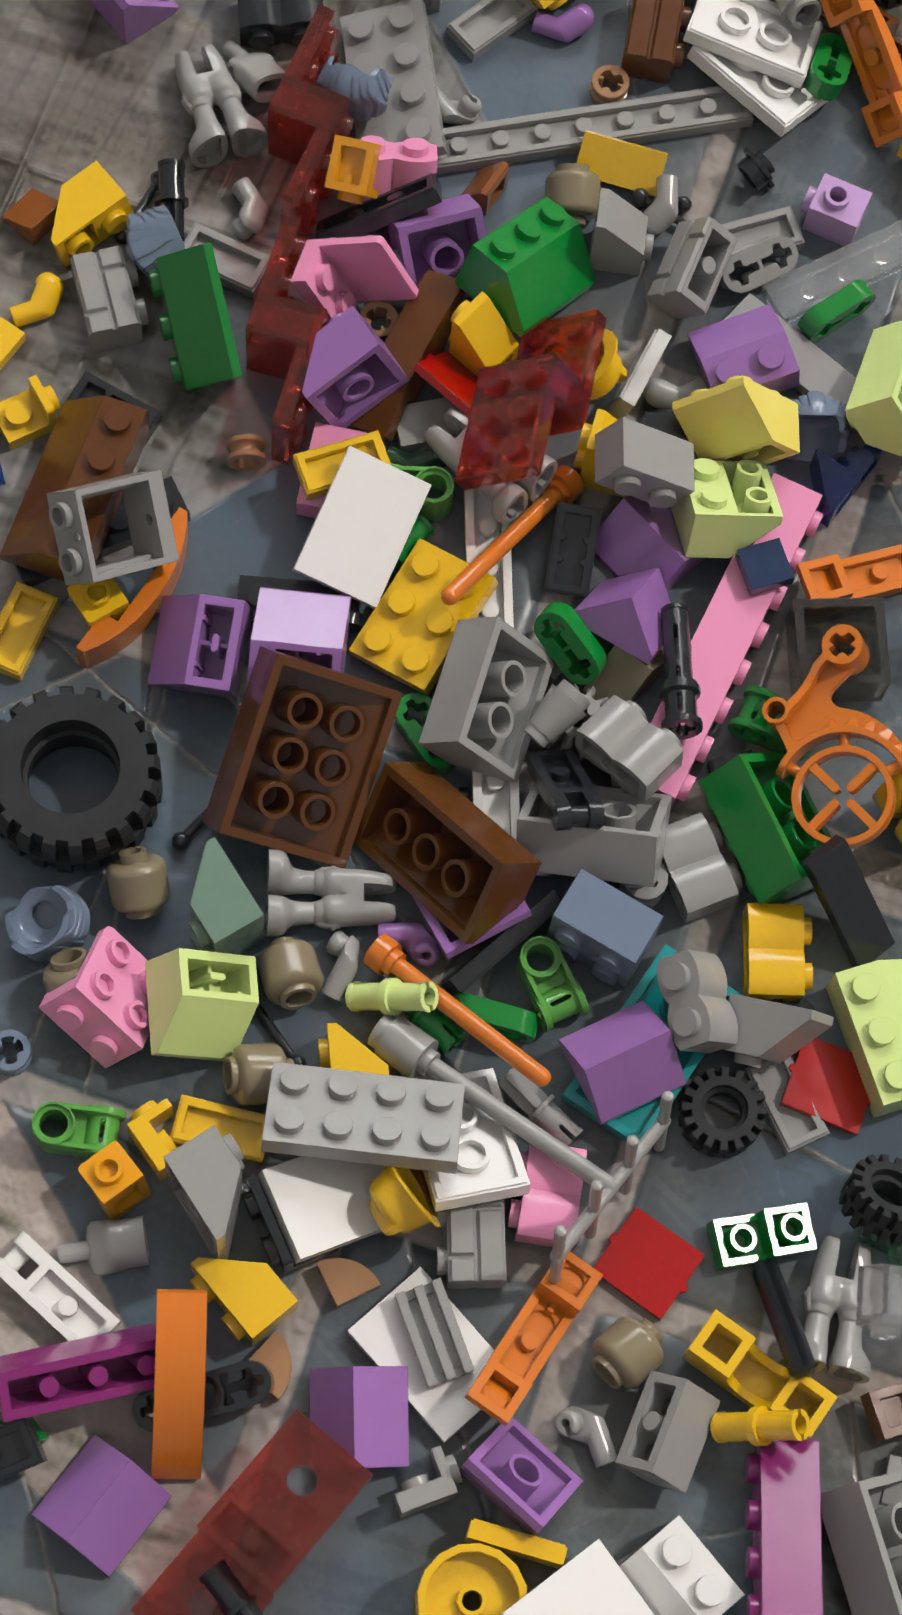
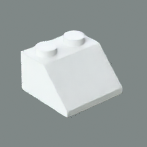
[619,1516,745,1615]

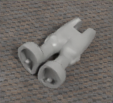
[174,44,269,168]
[424,406,558,525]
[265,849,396,937]
[779,1236,872,1383]

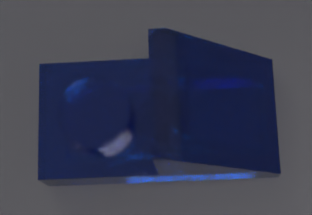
[810,444,884,528]

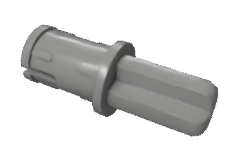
[498,1068,584,1146]

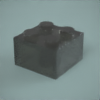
[785,598,891,703]

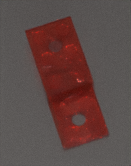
[268,4,354,248]
[246,214,328,465]
[455,309,607,490]
[131,1409,373,1615]

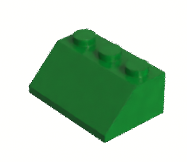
[455,197,596,338]
[148,242,242,393]
[699,751,831,904]

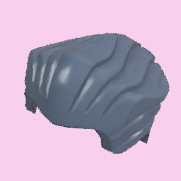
[315,56,395,121]
[126,205,186,279]
[786,391,850,463]
[5,885,90,963]

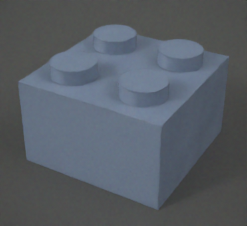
[546,869,664,988]

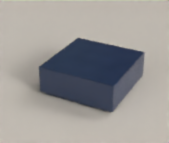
[735,538,795,596]

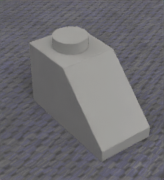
[589,188,654,276]
[721,993,834,1069]

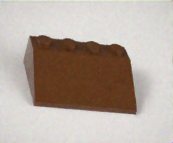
[203,646,403,868]

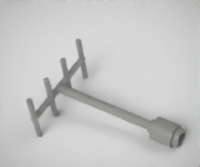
[368,1015,674,1284]

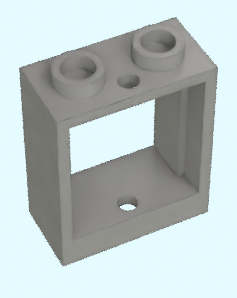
[46,470,179,585]

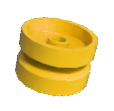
[415,1543,527,1615]

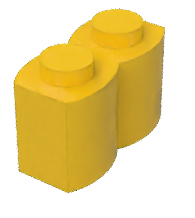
[742,903,813,1003]

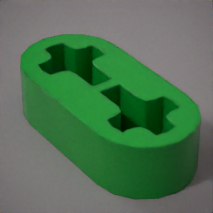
[804,33,853,101]
[797,279,876,343]
[534,602,607,685]
[395,692,457,775]
[448,993,540,1043]

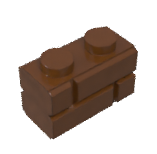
[621,0,692,84]

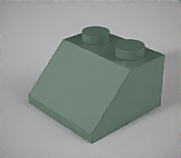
[187,837,265,955]

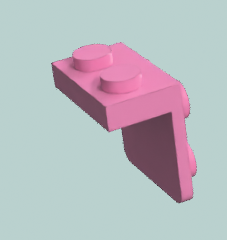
[39,926,150,1069]

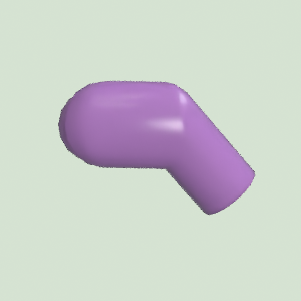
[531,3,594,42]
[378,922,441,967]

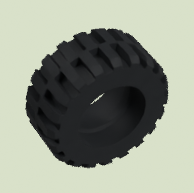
[0,686,163,873]

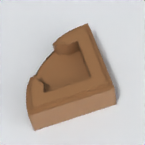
[316,1258,381,1309]
[245,1330,292,1402]

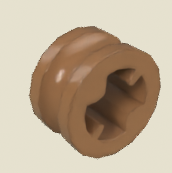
[590,64,630,105]
[360,301,398,342]
[226,434,267,471]

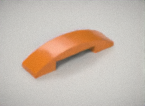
[819,0,902,148]
[76,507,189,669]
[795,544,902,608]
[464,1252,603,1426]
[151,1289,207,1479]

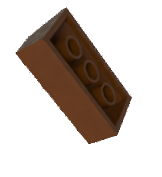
[0,395,150,581]
[354,761,542,944]

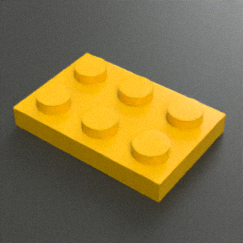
[349,538,498,696]

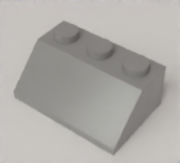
[419,616,554,782]
[516,783,672,888]
[164,1125,246,1260]
[820,1470,902,1615]

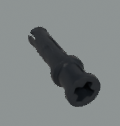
[659,603,703,739]

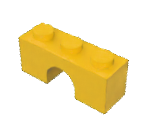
[681,1309,838,1440]

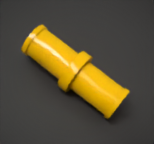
[710,1406,810,1446]

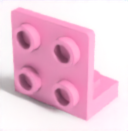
[290,235,419,327]

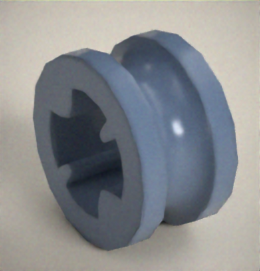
[0,1029,33,1076]

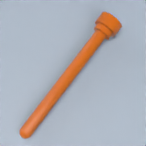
[441,465,584,605]
[363,934,551,1087]

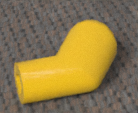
[9,272,63,328]

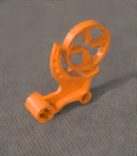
[762,624,902,849]

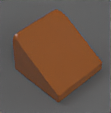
[461,161,510,216]
[2,188,58,246]

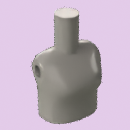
[223,40,291,103]
[58,1215,151,1276]

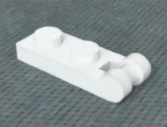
[0,1231,122,1341]

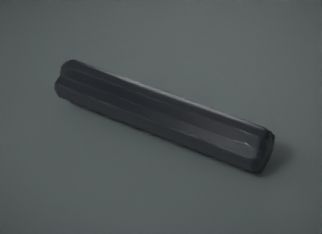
[752,1258,816,1379]

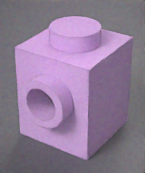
[800,173,872,248]

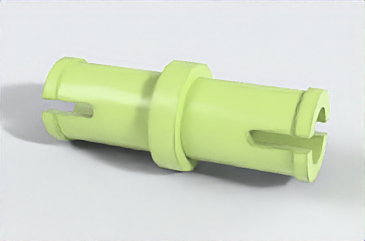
[345,978,439,1016]

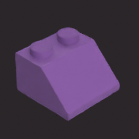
[387,194,486,298]
[687,304,800,392]
[302,306,410,428]

